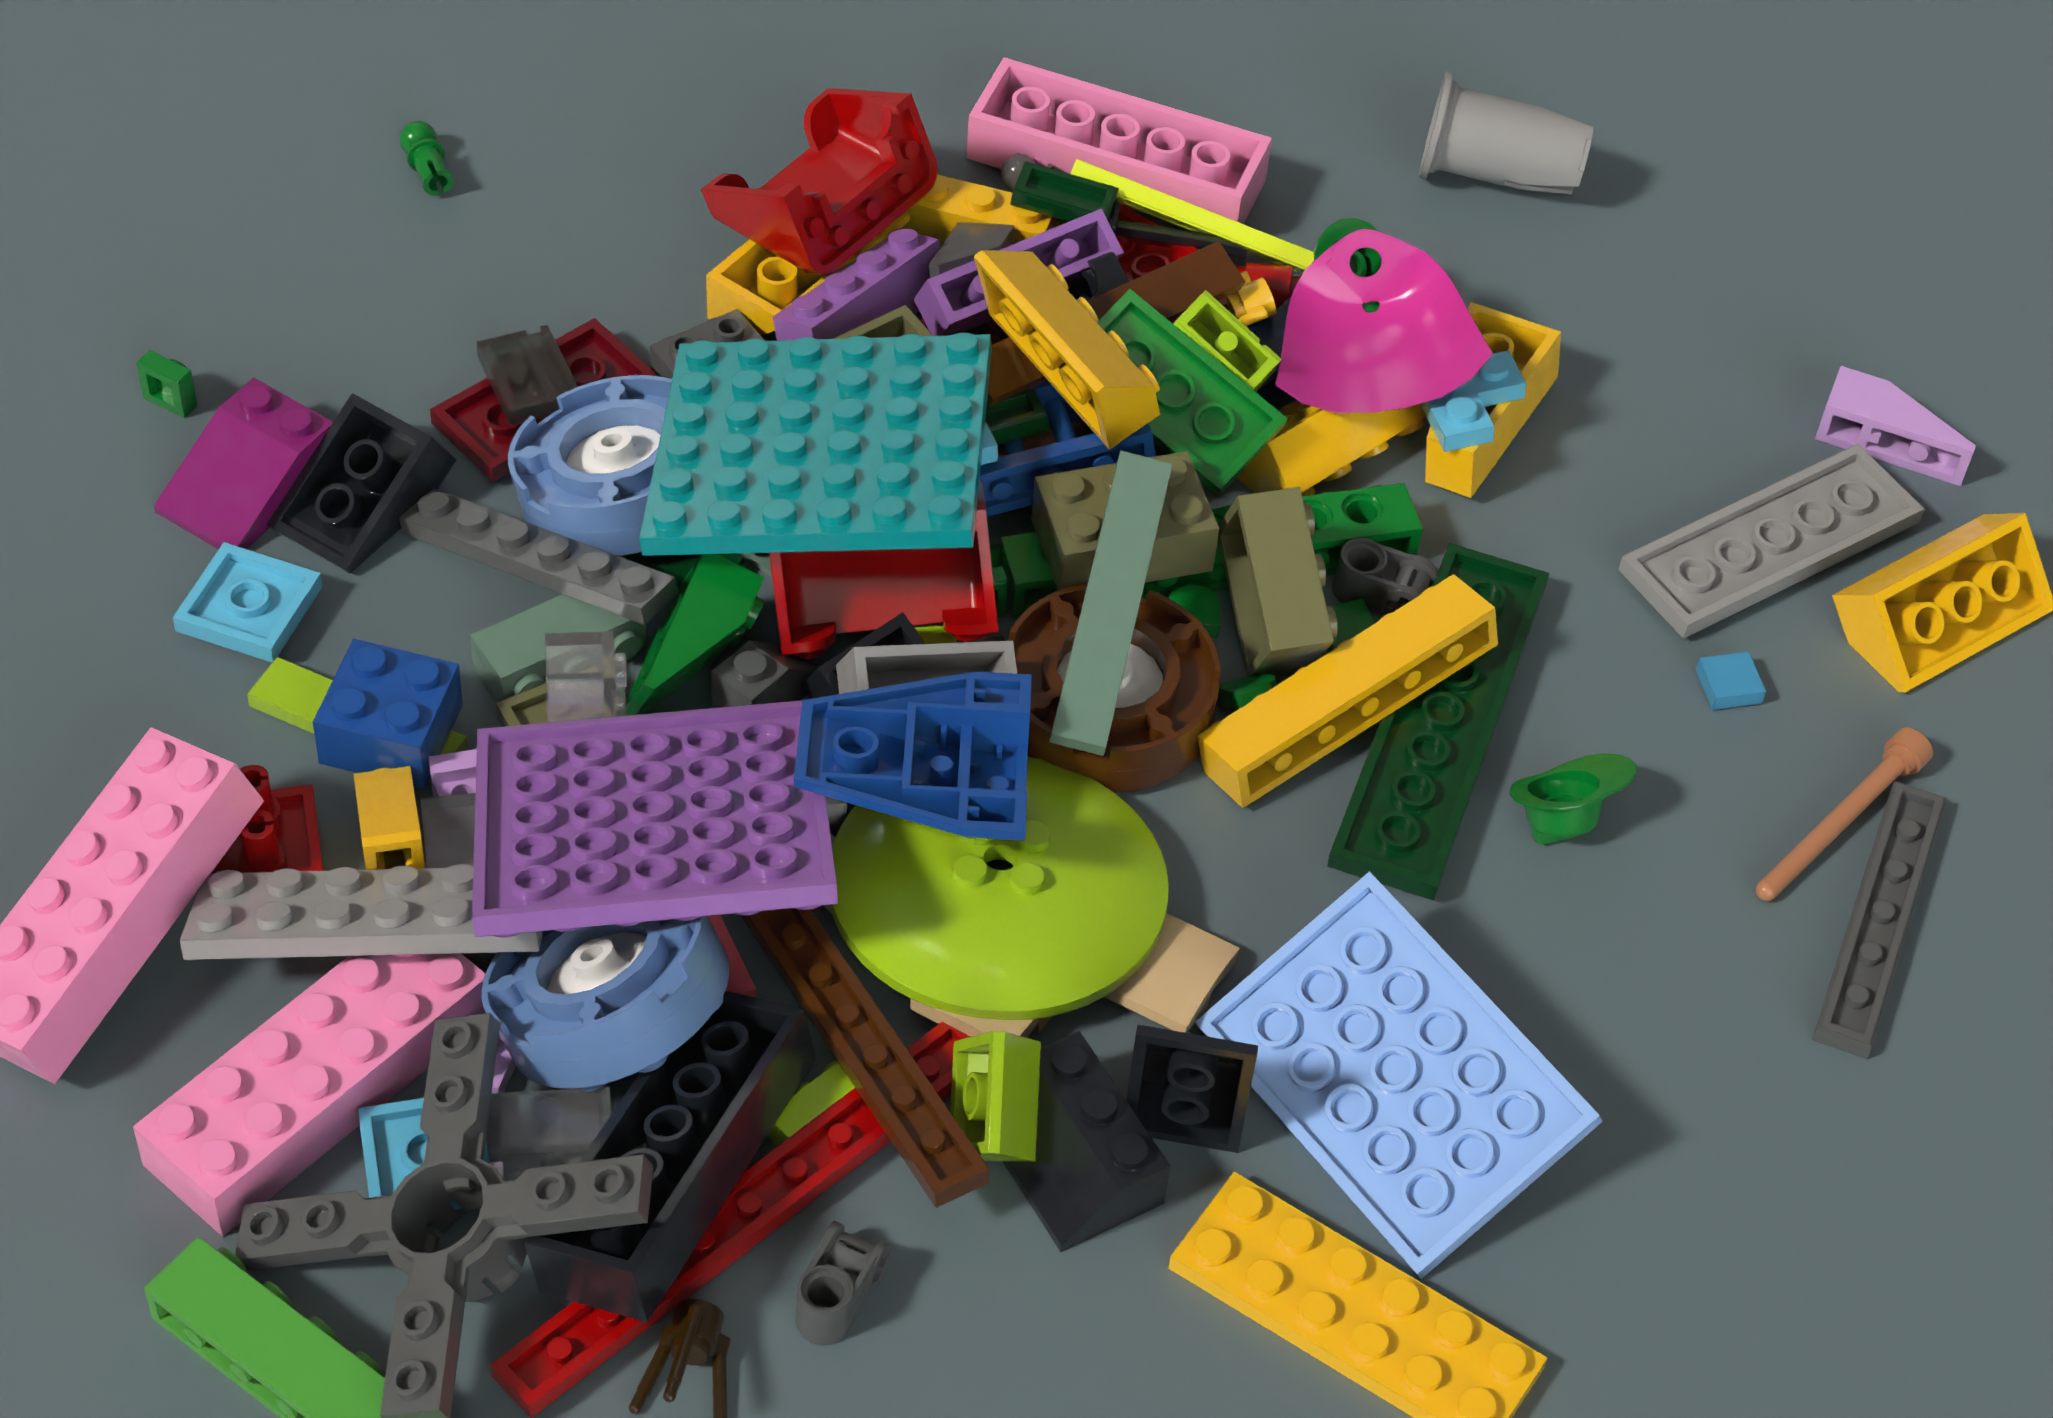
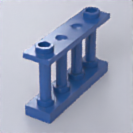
[980,380,1156,516]

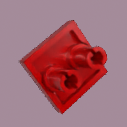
[211,765,323,874]

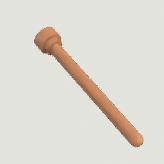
[1755,727,1933,901]

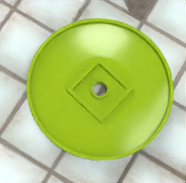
[830,757,1169,1020]

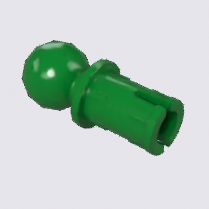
[400,121,454,196]

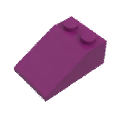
[154,377,333,550]

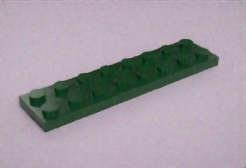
[1327,543,1549,900]

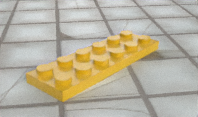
[1168,1172,1548,1418]

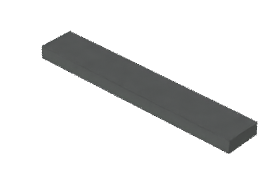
[1812,781,1947,1059]

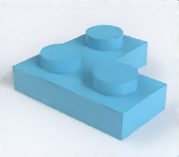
[1420,350,1526,452]

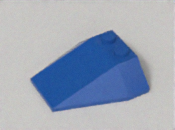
[794,671,1032,841]

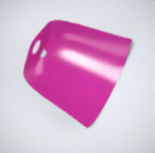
[1276,229,1493,413]

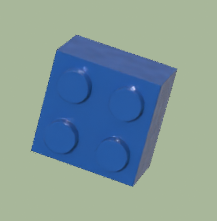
[313,639,463,789]

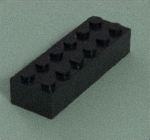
[524,991,816,1323]

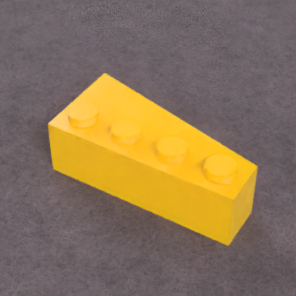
[1425,302,1561,498]

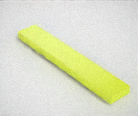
[1070,159,1314,274]

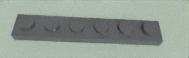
[399,488,679,625]

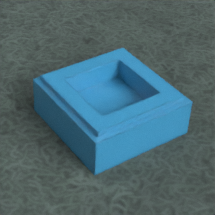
[1695,651,1766,710]

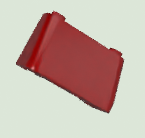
[701,88,938,275]
[769,481,998,659]

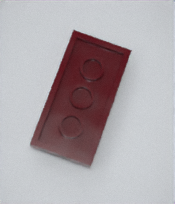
[430,318,657,482]

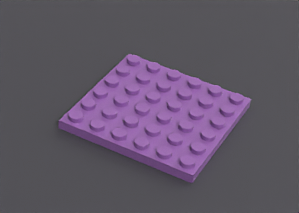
[472,700,838,938]

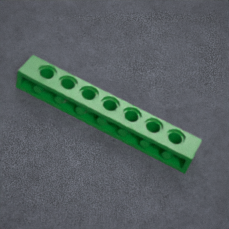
[1000,483,1423,619]

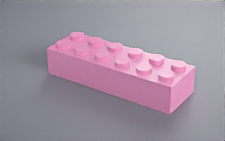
[966,57,1272,224]
[0,727,264,1084]
[133,953,486,1237]

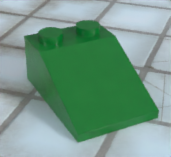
[619,554,765,716]

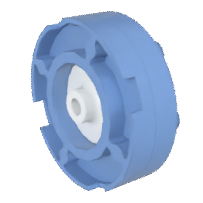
[508,375,672,556]
[481,916,730,1092]

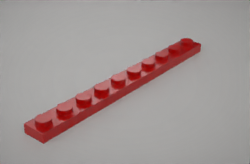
[490,1022,971,1418]

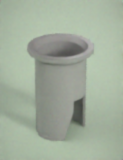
[1419,71,1594,195]

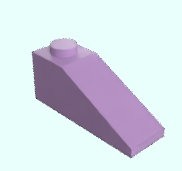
[1815,366,1976,486]

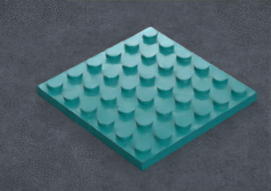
[639,333,992,556]

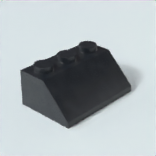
[1003,1031,1170,1252]

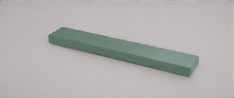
[1049,450,1173,756]

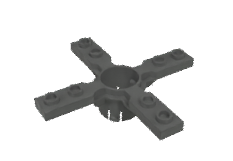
[235,1013,653,1418]

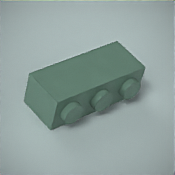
[470,594,647,702]

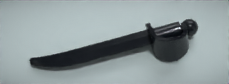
[1064,200,1247,258]

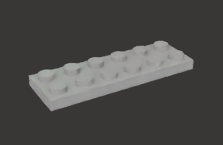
[1618,444,1925,639]
[180,864,543,960]

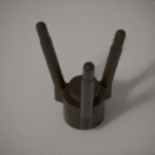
[628,1299,731,1418]

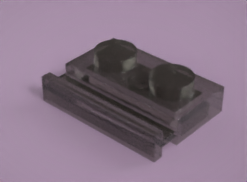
[477,325,578,426]

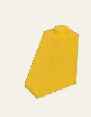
[353,766,425,870]

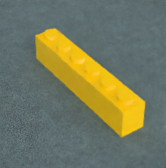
[1197,574,1498,808]

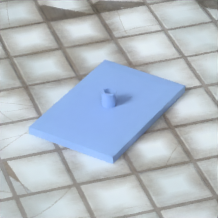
[1195,871,1603,1279]

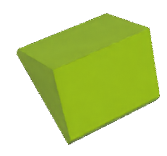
[950,1031,1041,1162]

